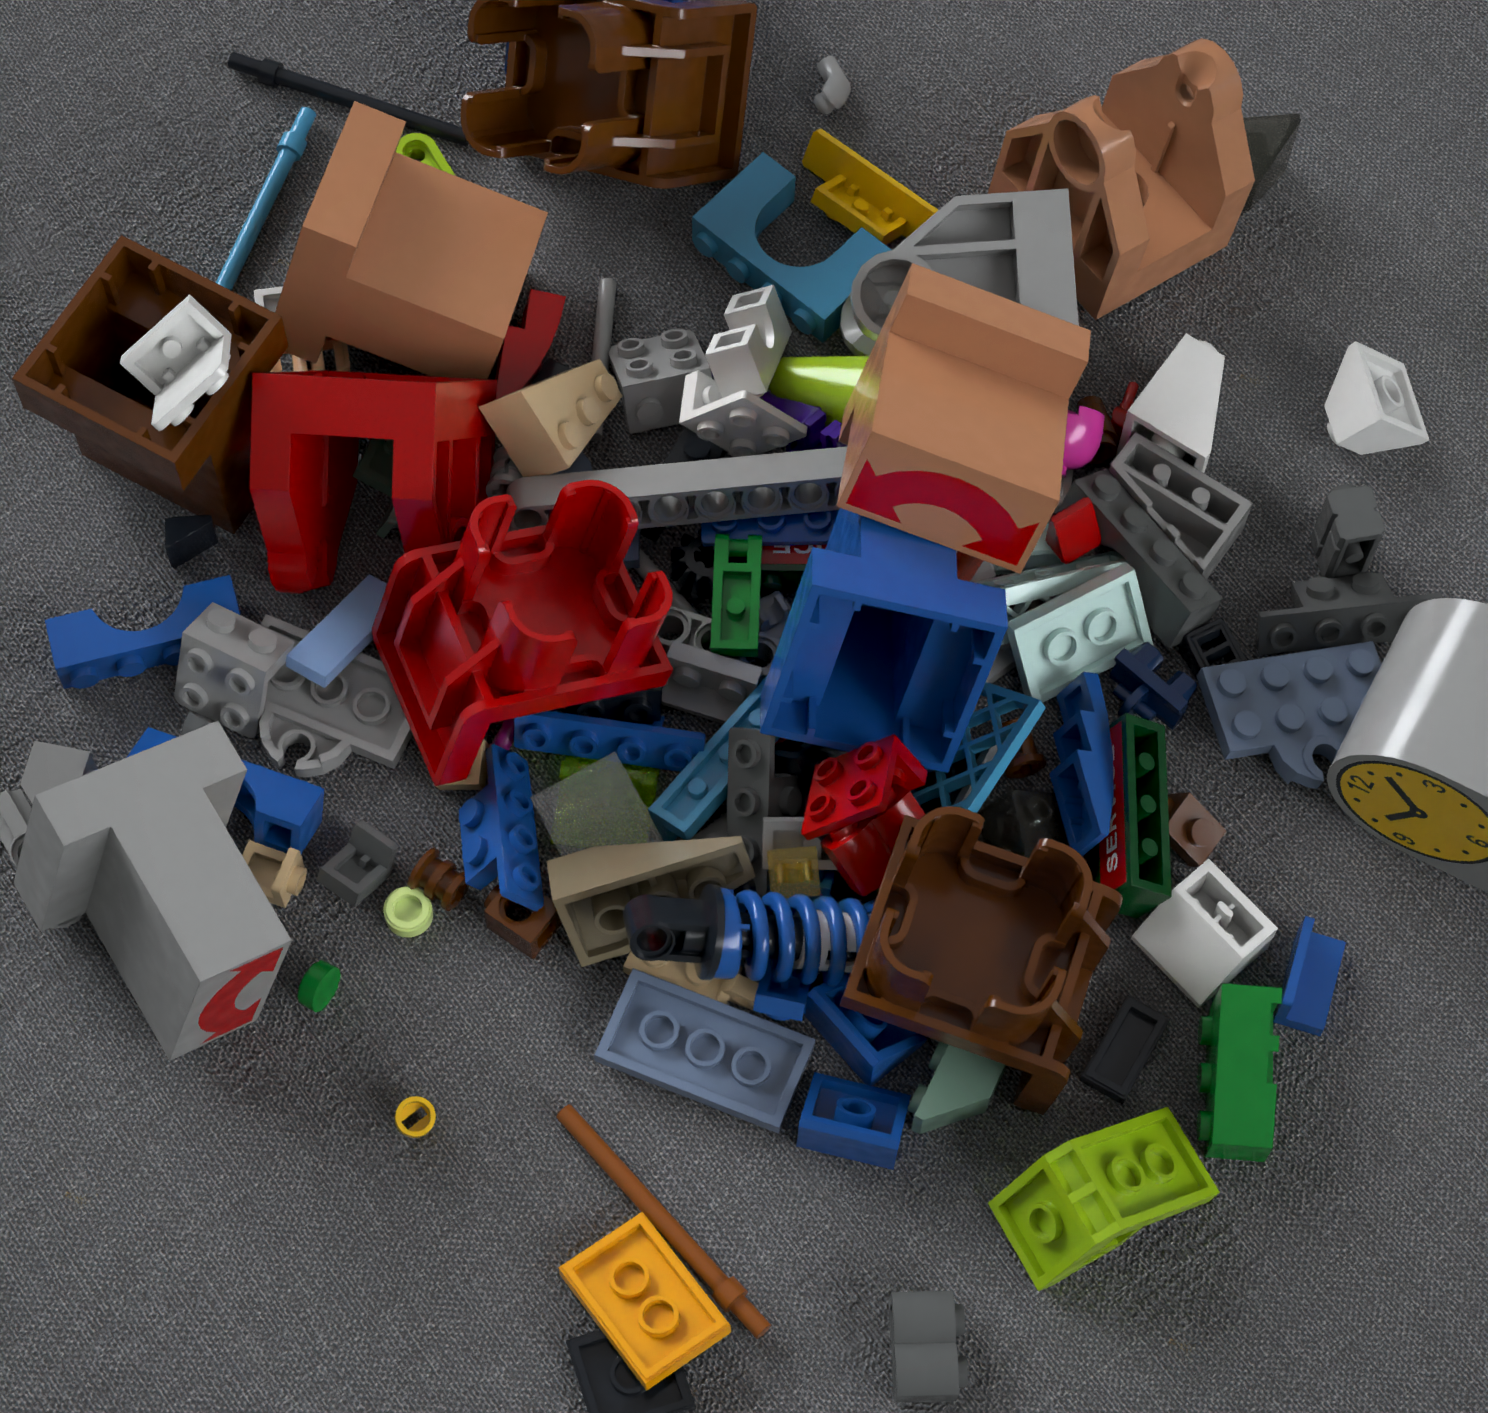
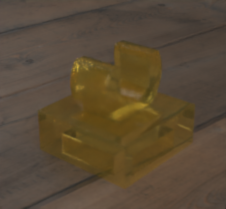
[767,846,821,899]

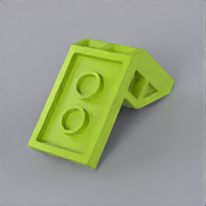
[988,1107,1220,1291]

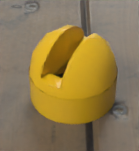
[394,1096,436,1138]

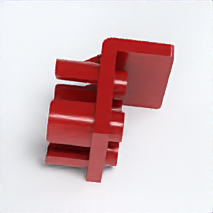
[372,480,673,786]

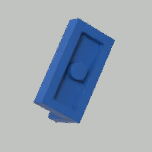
[1273,916,1346,1036]

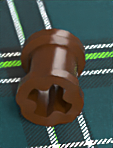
[992,718,1046,779]

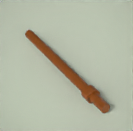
[556,1104,772,1339]

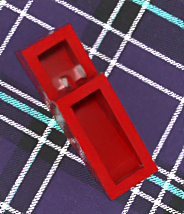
[494,289,566,400]

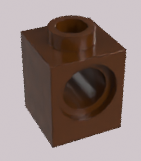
[484,884,562,960]

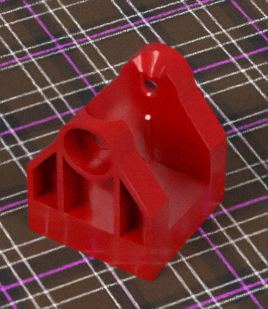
[250,370,497,594]

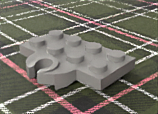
[259,614,413,777]

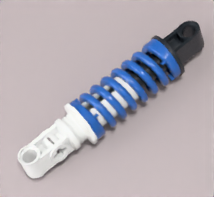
[623,884,875,987]

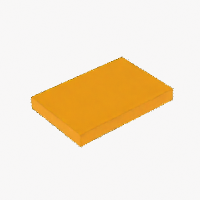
[558,1212,731,1391]

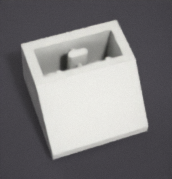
[1131,859,1278,1008]

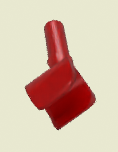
[1111,382,1139,438]

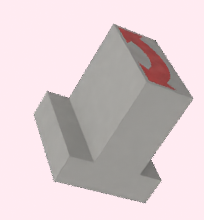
[14,721,292,1061]

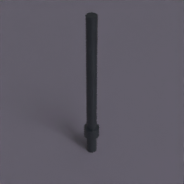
[228,52,469,147]

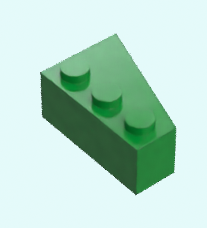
[1196,983,1282,1162]

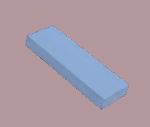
[286,574,387,688]

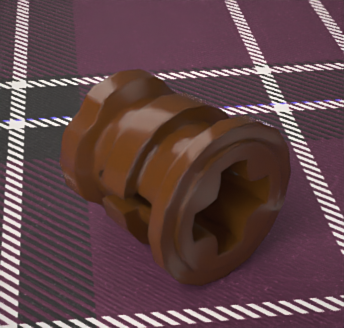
[407,847,469,912]

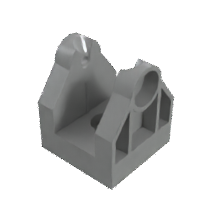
[840,188,1083,380]

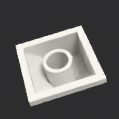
[1324,342,1429,455]

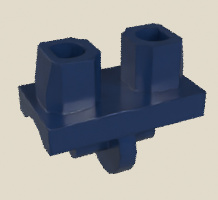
[1109,642,1197,730]

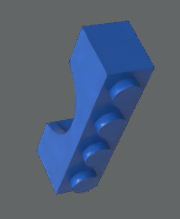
[45,575,242,689]
[126,727,325,854]

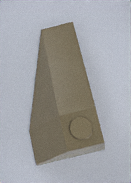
[546,836,755,967]

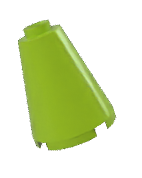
[768,356,869,427]

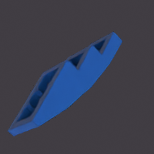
[1049,672,1114,856]

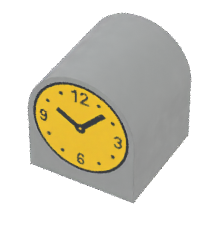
[1327,598,1488,893]

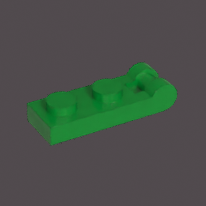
[710,533,763,657]

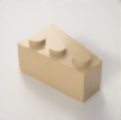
[479,359,623,477]

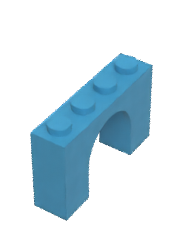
[692,152,891,343]

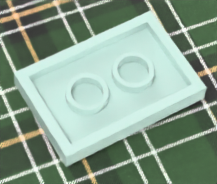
[1007,562,1154,703]

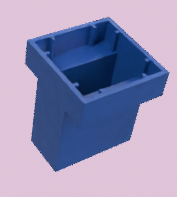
[760,508,1008,773]

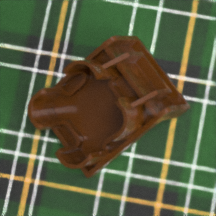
[461,0,757,189]
[839,806,1123,1115]

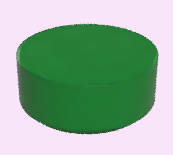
[297,960,341,1012]

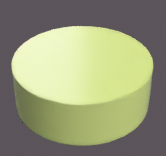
[383,886,433,938]

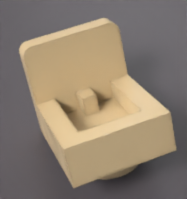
[242,840,307,908]

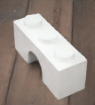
[705,285,792,398]

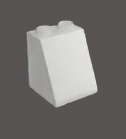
[1116,333,1225,473]

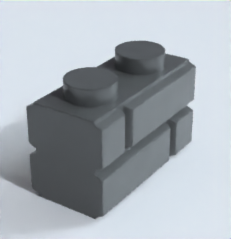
[1310,484,1385,578]

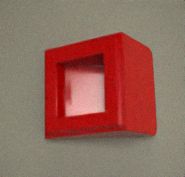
[1045,497,1101,564]

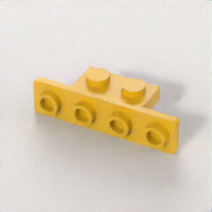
[802,128,938,245]

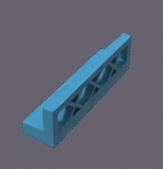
[648,676,780,841]

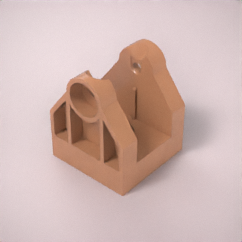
[988,38,1255,320]

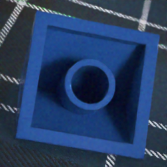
[805,974,927,1086]
[796,1072,911,1170]

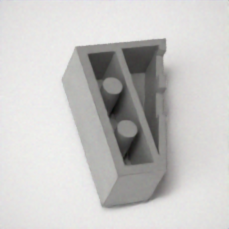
[1109,432,1253,580]

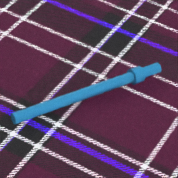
[215,107,316,291]

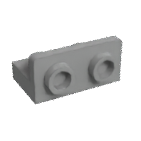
[661,640,763,724]

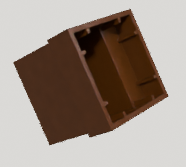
[12,235,289,534]

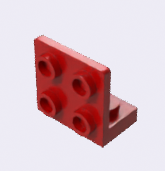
[801,734,928,841]

